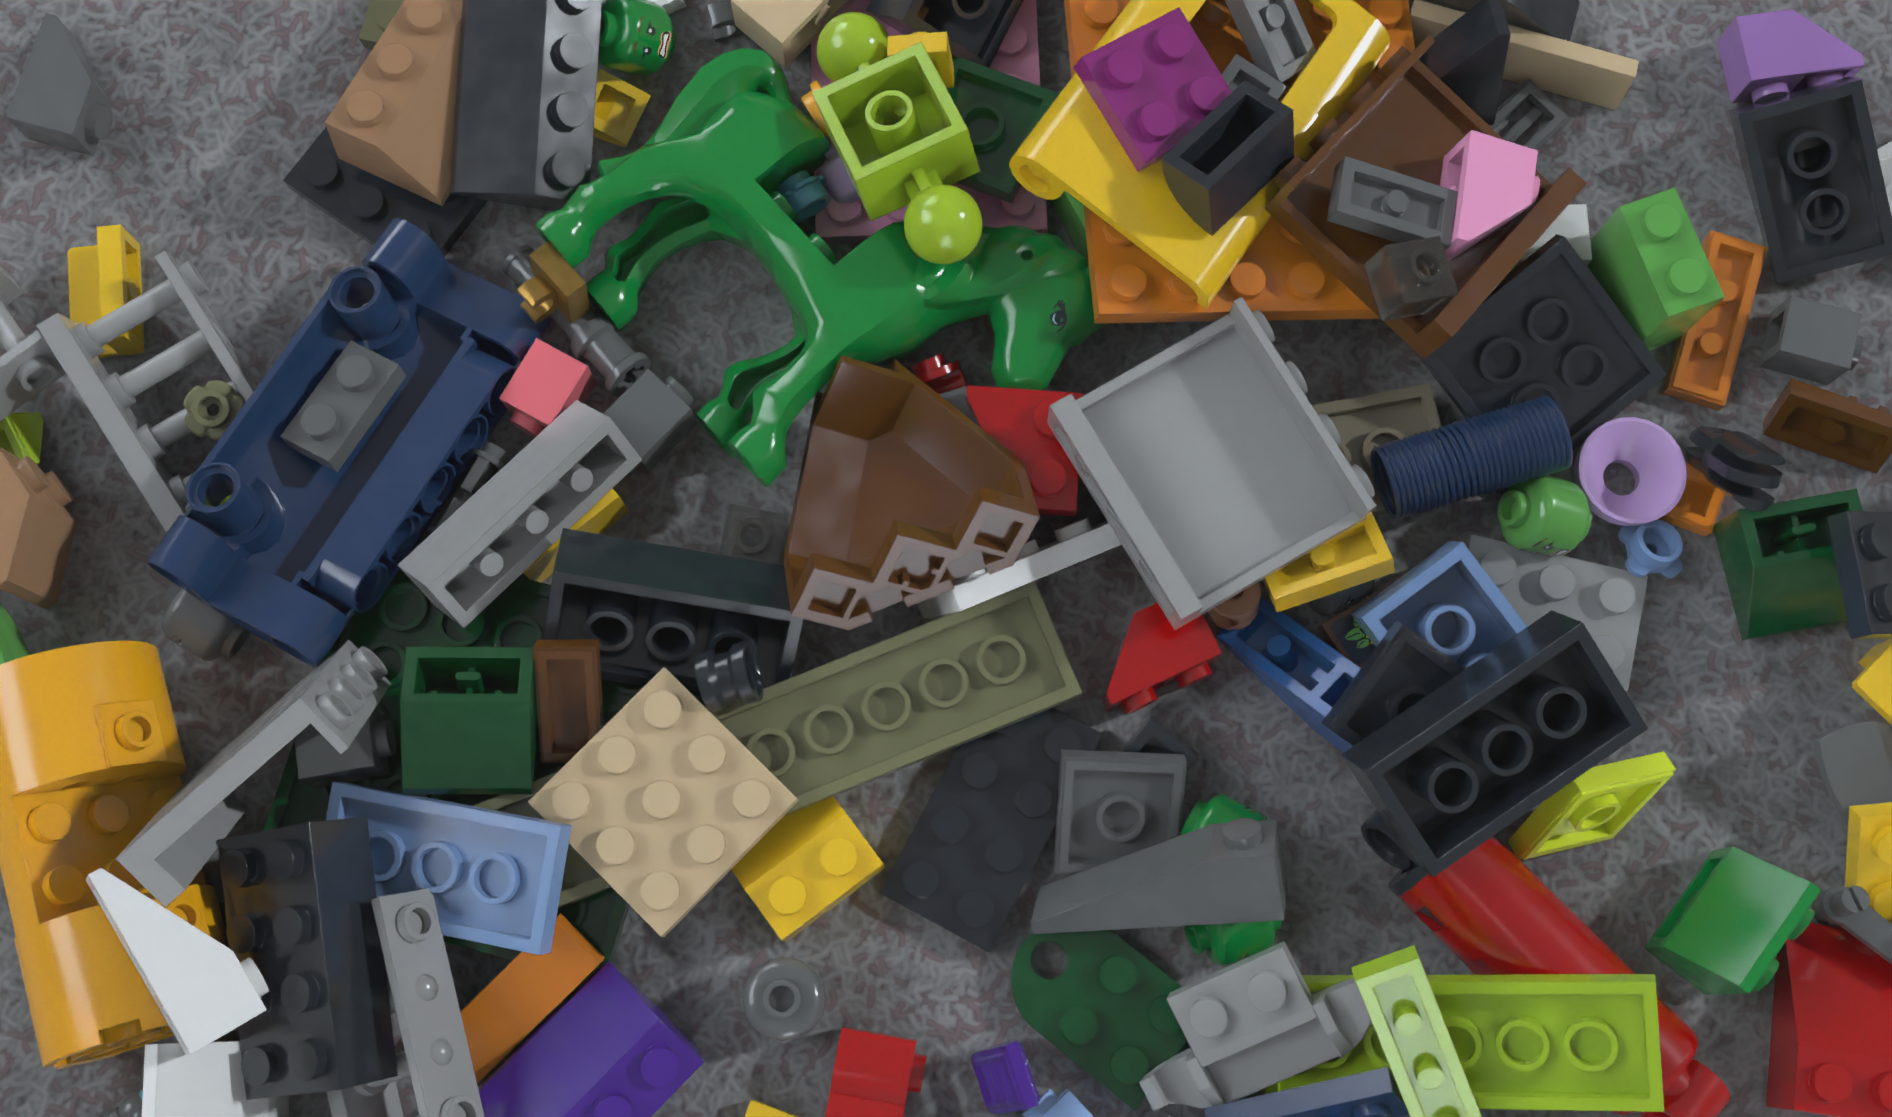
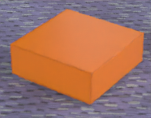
[1659,463,1725,537]

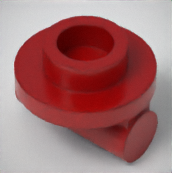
[911,353,970,394]

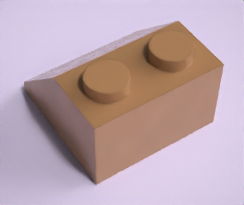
[0,447,78,610]

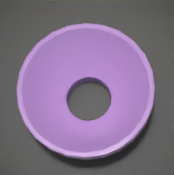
[1574,417,1687,526]

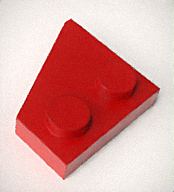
[966,385,1083,516]

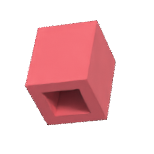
[499,338,596,438]

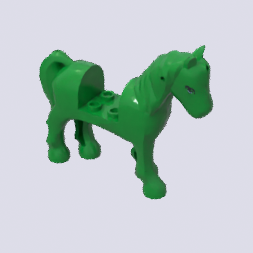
[535,48,1105,487]

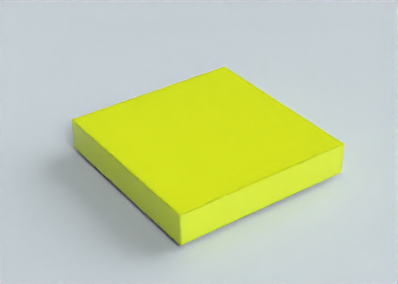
[1507,751,1676,860]

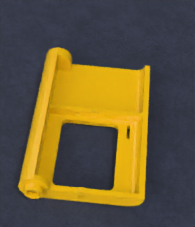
[1009,0,1390,309]

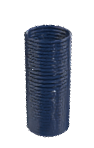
[1370,395,1573,521]

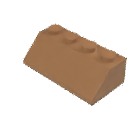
[325,0,463,206]

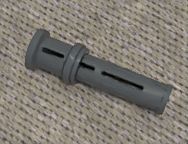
[502,245,651,397]

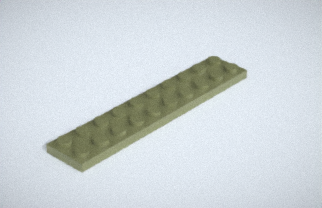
[474,581,1082,909]

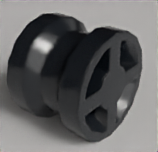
[695,640,764,713]

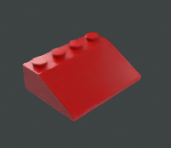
[1766,923,1892,1117]

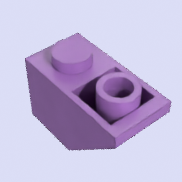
[1717,9,1865,104]

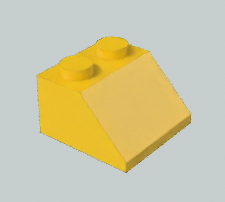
[731,797,885,943]

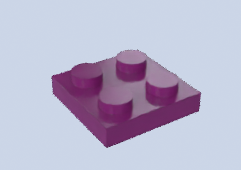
[1073,7,1232,172]

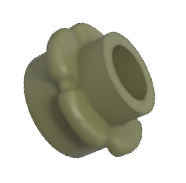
[183,380,244,440]

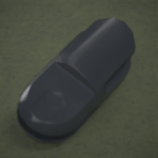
[1685,426,1786,512]

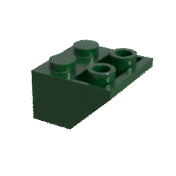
[1713,488,1863,641]
[400,647,538,794]

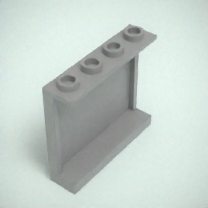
[1047,297,1376,630]
[116,639,391,907]

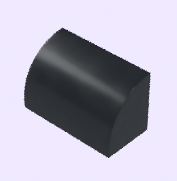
[1161,80,1294,236]

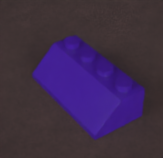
[478,959,704,1117]

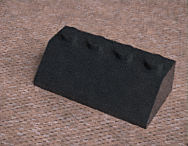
[450,0,602,211]
[543,528,804,696]

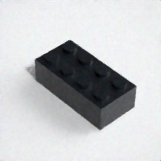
[1341,610,1648,877]
[218,817,398,1100]

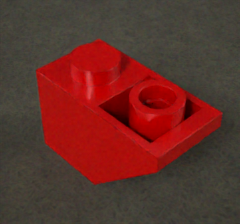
[1102,602,1222,715]

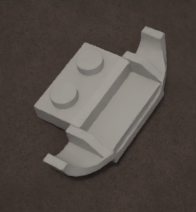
[1139,941,1372,1111]

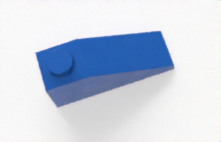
[1216,597,1361,753]

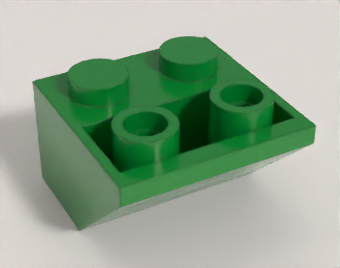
[1644,846,1821,995]

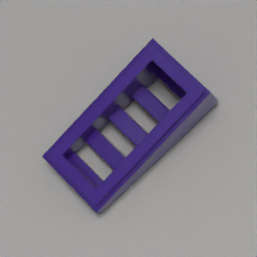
[971,1039,1041,1114]

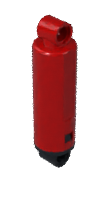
[1361,810,1730,1117]

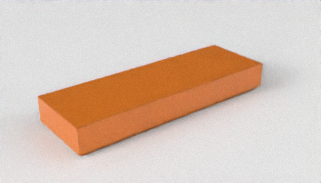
[1662,230,1767,411]
[461,913,605,1084]

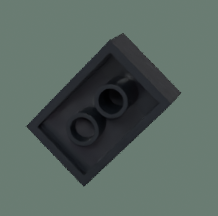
[1729,76,1892,284]

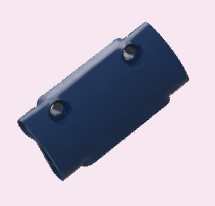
[146,218,551,668]

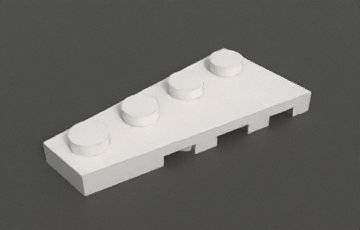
[917,518,1122,619]

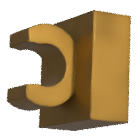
[517,242,590,324]

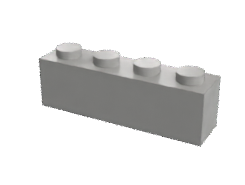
[398,400,642,628]

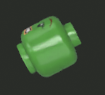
[1497,475,1592,556]

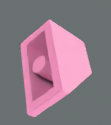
[1430,130,1540,266]

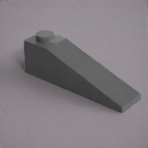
[1031,818,1287,934]

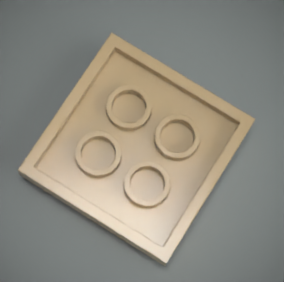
[528,667,799,937]

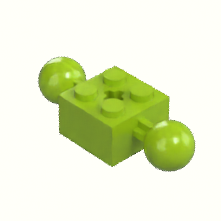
[812,12,983,264]

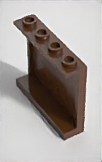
[1265,35,1587,359]

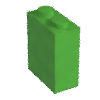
[1587,187,1725,351]

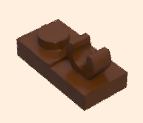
[1763,378,1892,474]

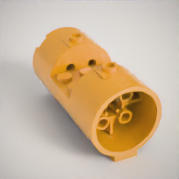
[0,640,229,1070]

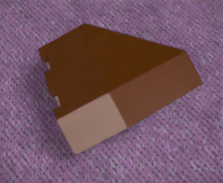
[783,355,1040,630]

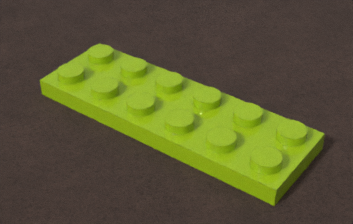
[1265,974,1664,1112]

